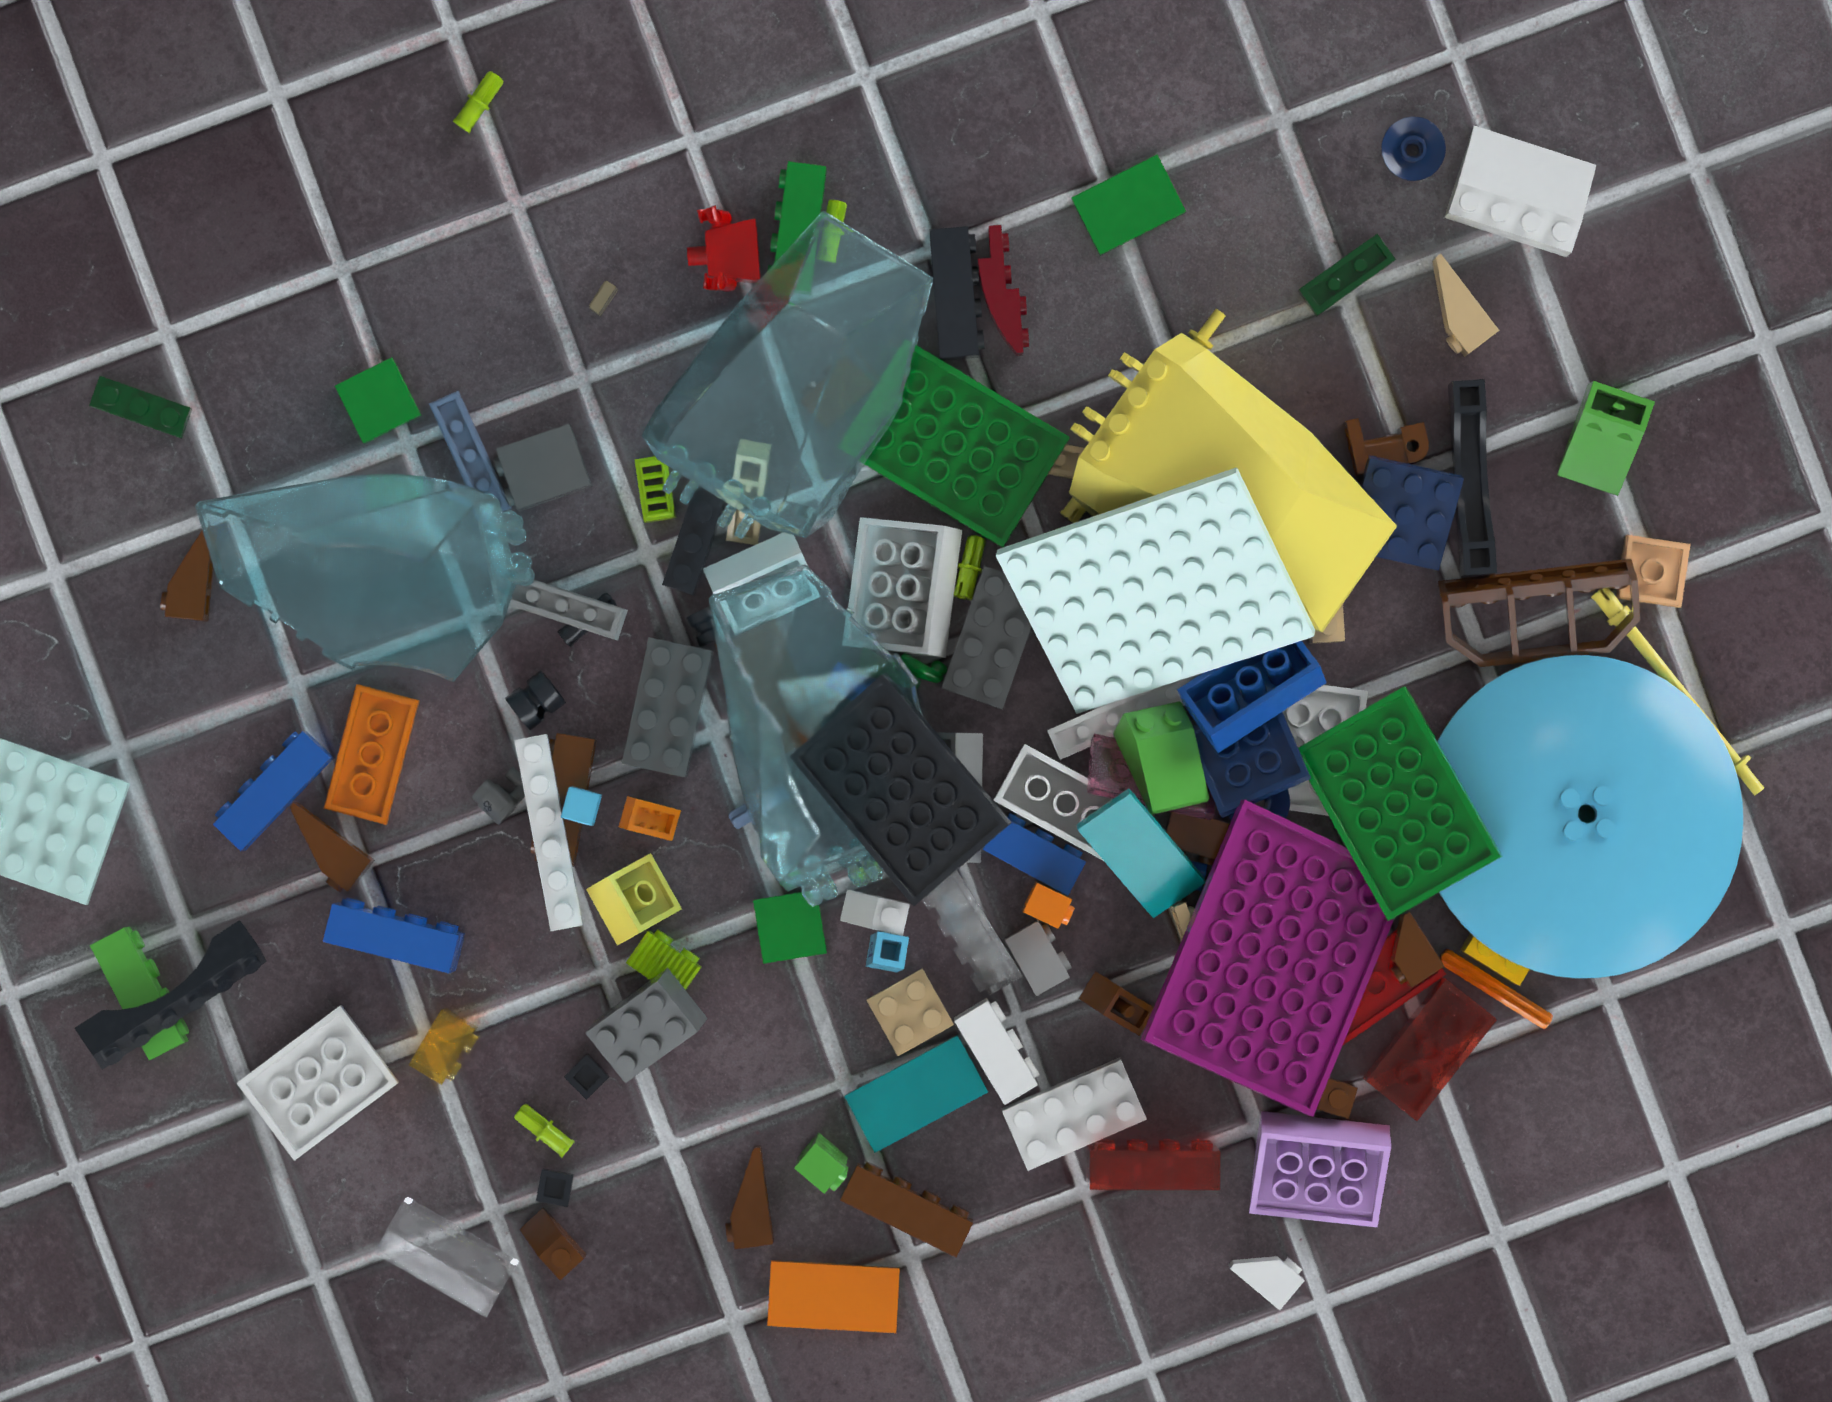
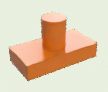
[618,796,681,841]

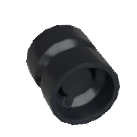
[505,670,566,730]

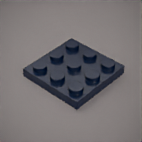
[1360,455,1464,570]
[1193,712,1312,818]

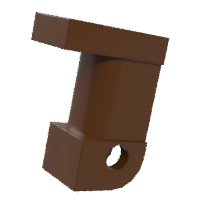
[1343,418,1429,476]

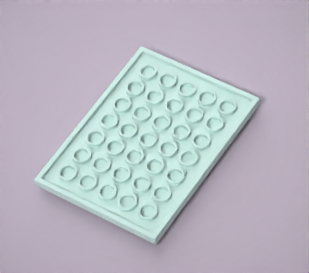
[996,467,1315,714]

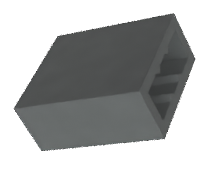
[493,424,593,512]

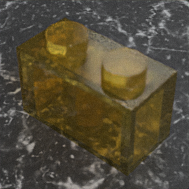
[409,1008,479,1085]

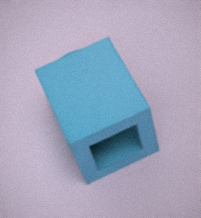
[865,931,909,972]

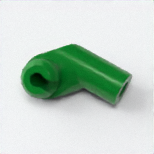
[898,653,947,683]

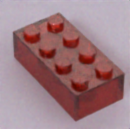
[1362,977,1497,1121]
[1087,1139,1220,1190]

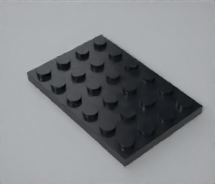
[789,673,1011,906]

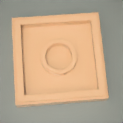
[1616,535,1690,608]

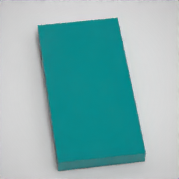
[1076,788,1206,918]
[844,1035,988,1153]

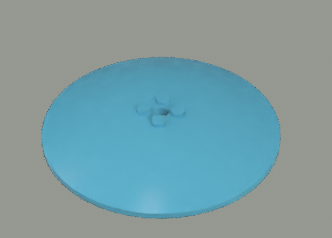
[1437,655,1743,979]

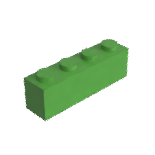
[90,927,189,1060]
[794,1132,848,1194]

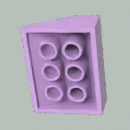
[1249,1111,1391,1227]

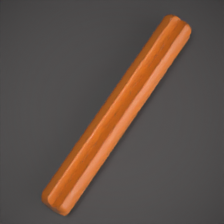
[1440,949,1553,1029]

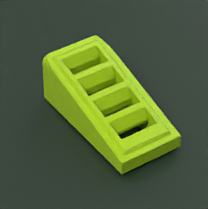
[634,454,677,523]

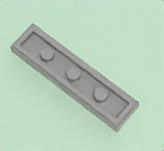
[499,572,628,641]

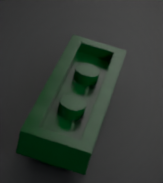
[1298,233,1396,317]
[89,376,192,439]

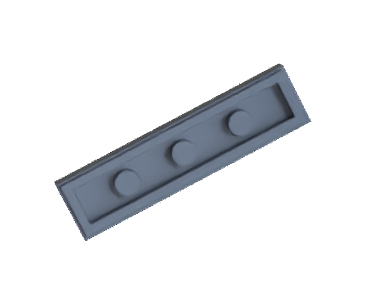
[429,391,512,521]

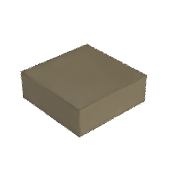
[589,281,618,317]

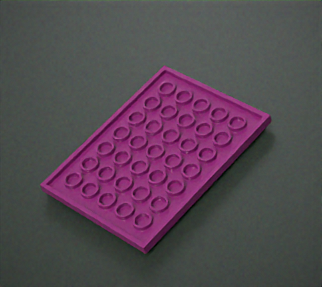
[1140,800,1394,1117]

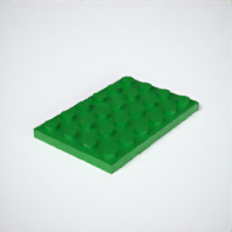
[838,338,1070,548]
[1298,686,1503,921]

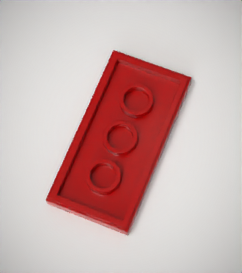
[1342,929,1446,1046]

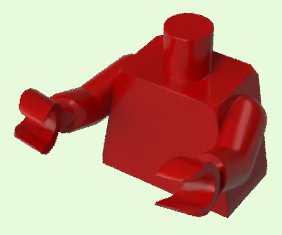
[687,205,761,292]

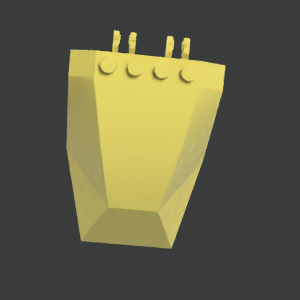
[1069,333,1397,633]

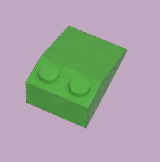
[1113,701,1210,815]

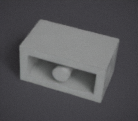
[1004,920,1072,996]

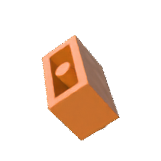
[1022,881,1075,929]

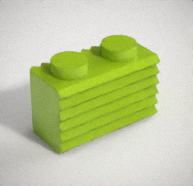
[626,929,702,990]

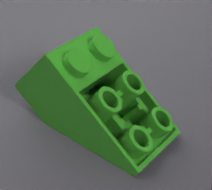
[1557,381,1655,496]

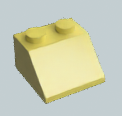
[586,853,682,946]

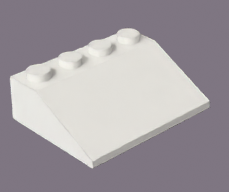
[1444,126,1596,257]
[843,517,962,658]

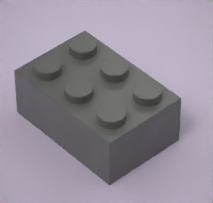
[585,968,708,1083]

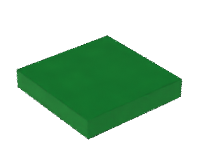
[335,357,422,444]
[753,889,827,964]

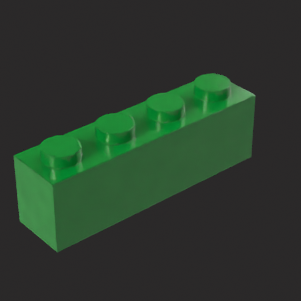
[766,161,827,297]

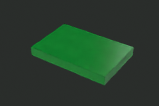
[1071,154,1186,256]

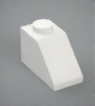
[840,889,910,936]
[1228,1256,1305,1310]

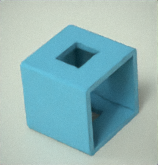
[561,786,602,826]

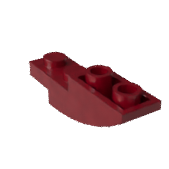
[978,225,1029,356]

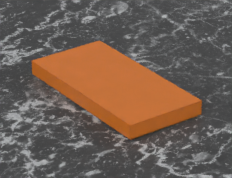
[323,684,420,825]
[767,1260,900,1333]

